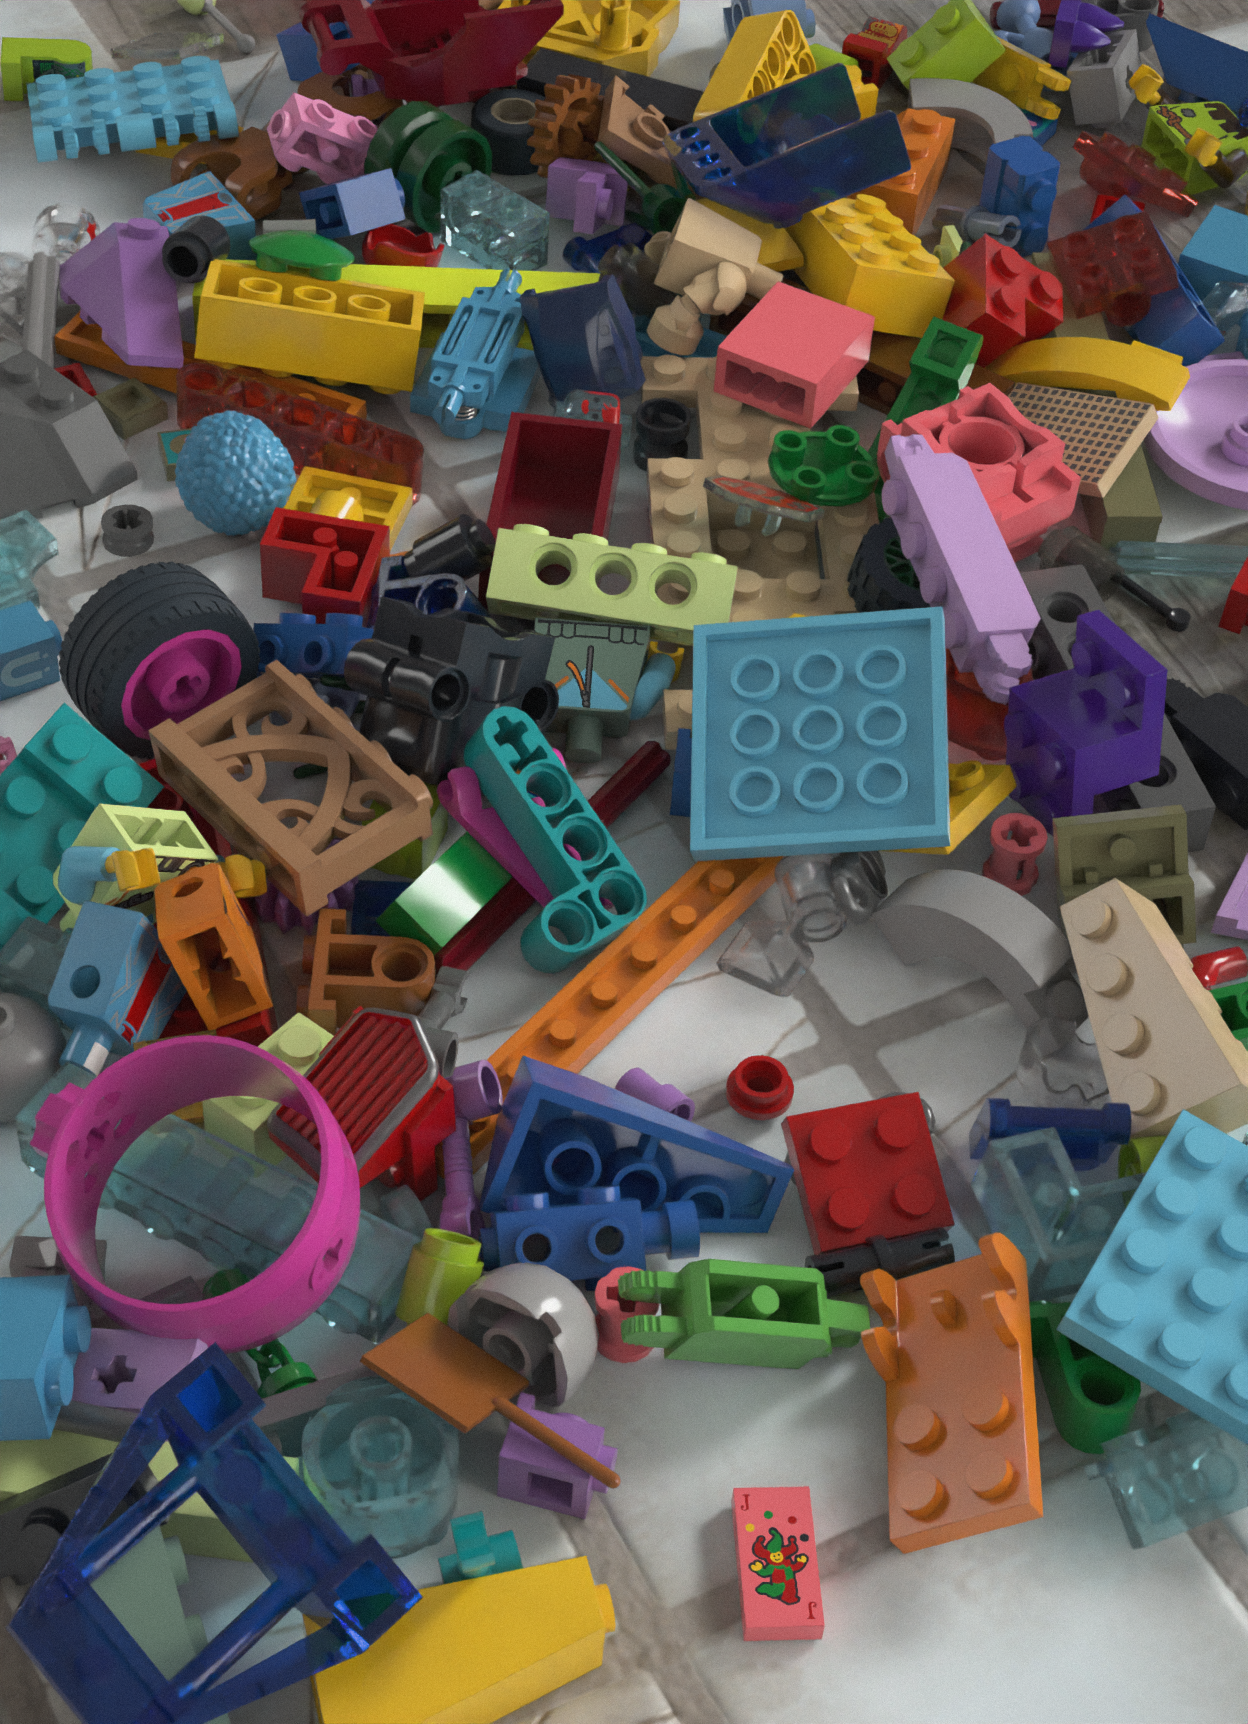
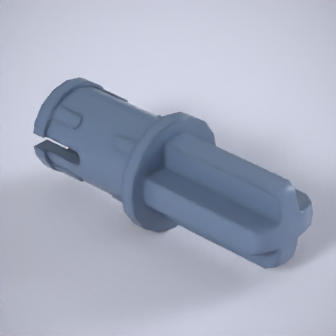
[932,205,1021,248]

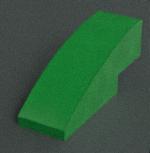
[375,831,513,956]

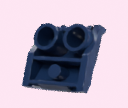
[520,274,646,413]

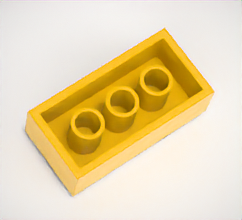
[781,186,955,338]
[194,259,425,394]

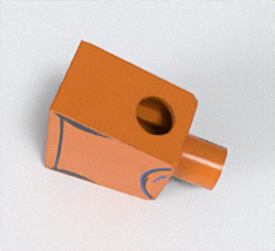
[154,863,273,1032]

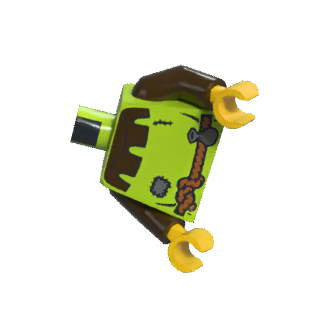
[1128,64,1248,197]

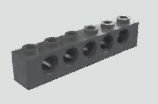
[1020,564,1216,852]

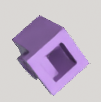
[497,1392,618,1519]

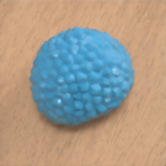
[175,410,297,536]

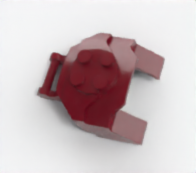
[299,0,564,108]

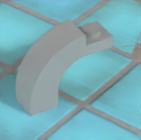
[908,78,1033,164]
[872,869,1089,1052]

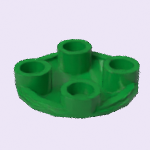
[248,230,355,281]
[767,425,880,507]

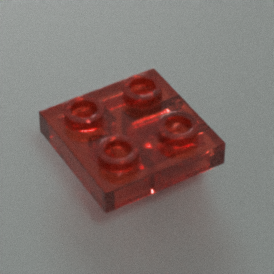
[1072,130,1199,218]
[1047,211,1179,327]

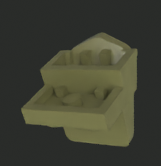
[1052,804,1196,949]

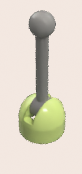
[176,0,255,53]

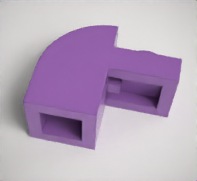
[545,157,627,234]

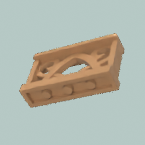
[148,660,433,917]

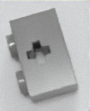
[1067,29,1141,128]

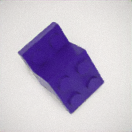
[1004,609,1168,837]

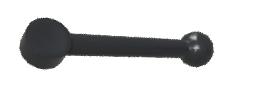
[1094,557,1191,632]

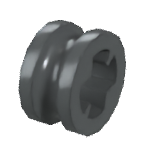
[101,504,154,557]

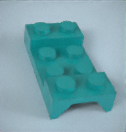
[0,702,164,978]

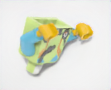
[53,804,267,939]

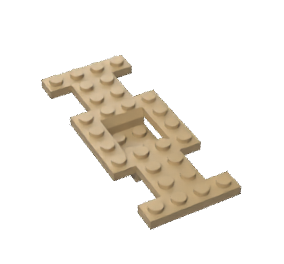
[640,355,879,750]

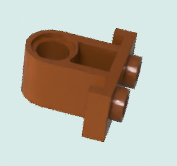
[296,908,435,1036]

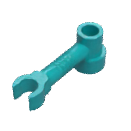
[438,1511,523,1584]

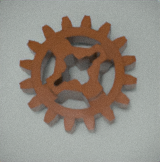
[527,74,604,179]

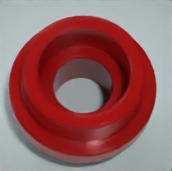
[726,1055,794,1120]

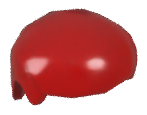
[362,224,444,267]

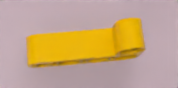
[693,10,817,149]

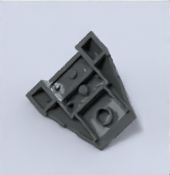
[0,350,138,522]

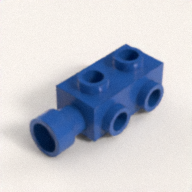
[253,613,374,680]
[478,1185,700,1291]

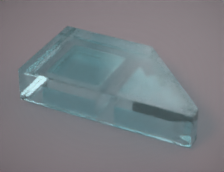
[1202,281,1248,356]

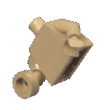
[644,198,783,355]

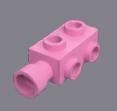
[267,92,378,184]

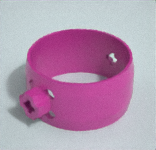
[29,1035,360,1355]

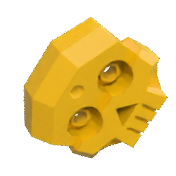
[498,0,680,83]

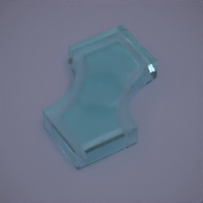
[0,510,59,610]

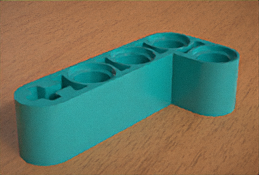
[464,706,647,974]

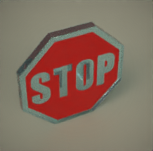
[703,475,825,536]

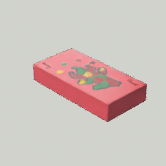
[731,1486,825,1641]

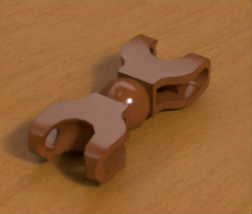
[171,71,404,221]

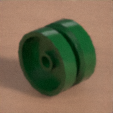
[364,101,492,233]

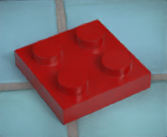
[781,1092,955,1256]

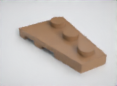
[598,75,737,200]

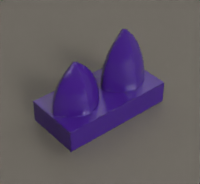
[1048,0,1124,68]

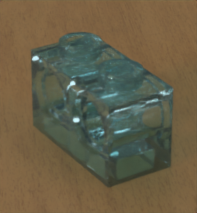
[440,170,550,271]

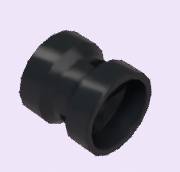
[633,398,691,472]

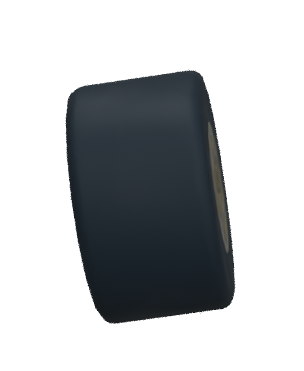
[471,89,546,175]

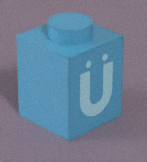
[0,600,62,701]

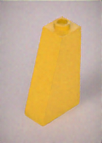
[302,1556,616,1724]

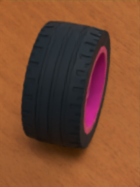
[59,562,260,759]

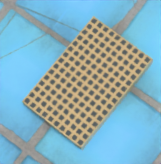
[1008,382,1159,498]

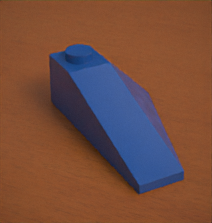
[479,1056,794,1233]

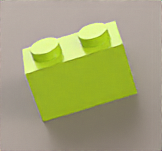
[886,0,1006,90]

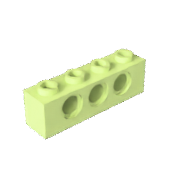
[486,524,738,646]

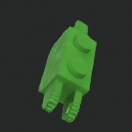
[618,1259,870,1369]

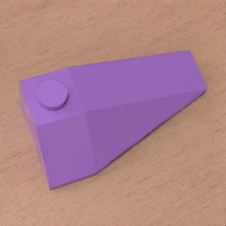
[59,218,184,369]

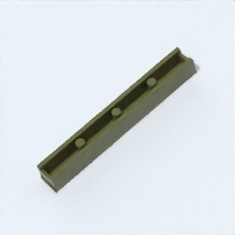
[1031,252,1163,558]

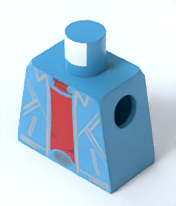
[142,171,257,261]
[48,900,187,1080]

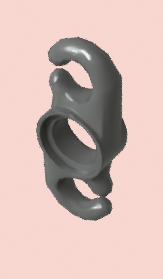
[831,851,888,925]

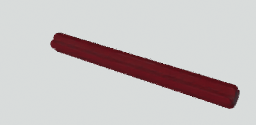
[434,741,671,975]

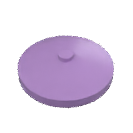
[1144,359,1248,510]

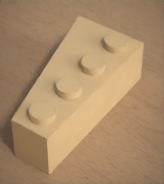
[1060,878,1248,1141]

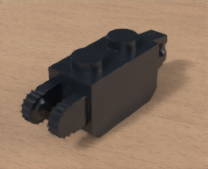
[1164,678,1248,831]

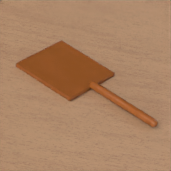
[359,1313,621,1489]

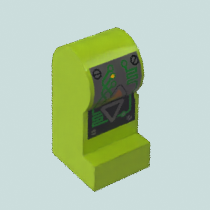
[0,37,93,101]

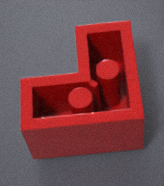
[942,234,1063,368]
[260,507,390,629]

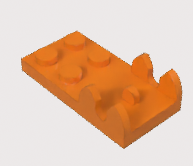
[860,1232,1043,1554]

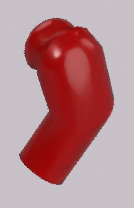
[1190,946,1248,990]

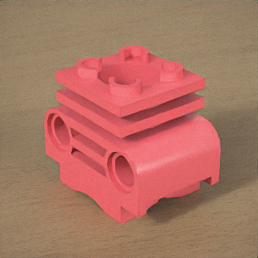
[877,383,1081,562]

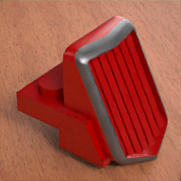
[267,1006,456,1204]

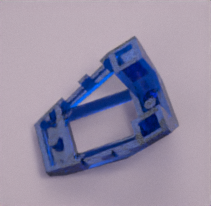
[5,1342,423,1724]

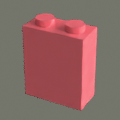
[714,281,875,429]

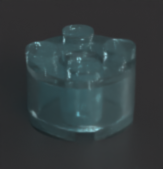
[302,1376,459,1560]

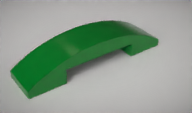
[868,317,983,523]

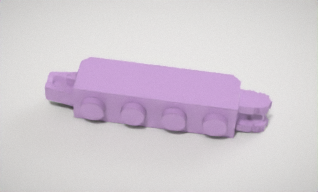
[882,434,1041,705]

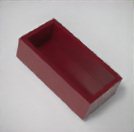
[478,412,623,611]

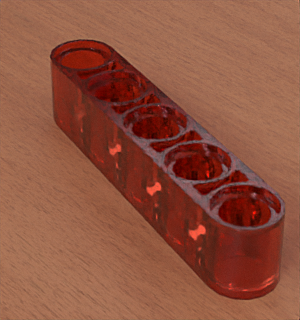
[176,362,424,506]

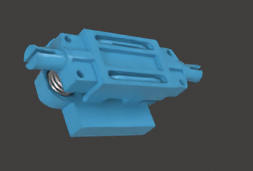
[410,268,541,439]

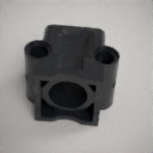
[344,597,559,785]

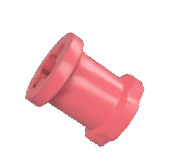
[982,813,1048,896]
[594,1266,660,1363]

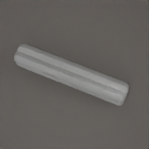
[22,252,60,369]

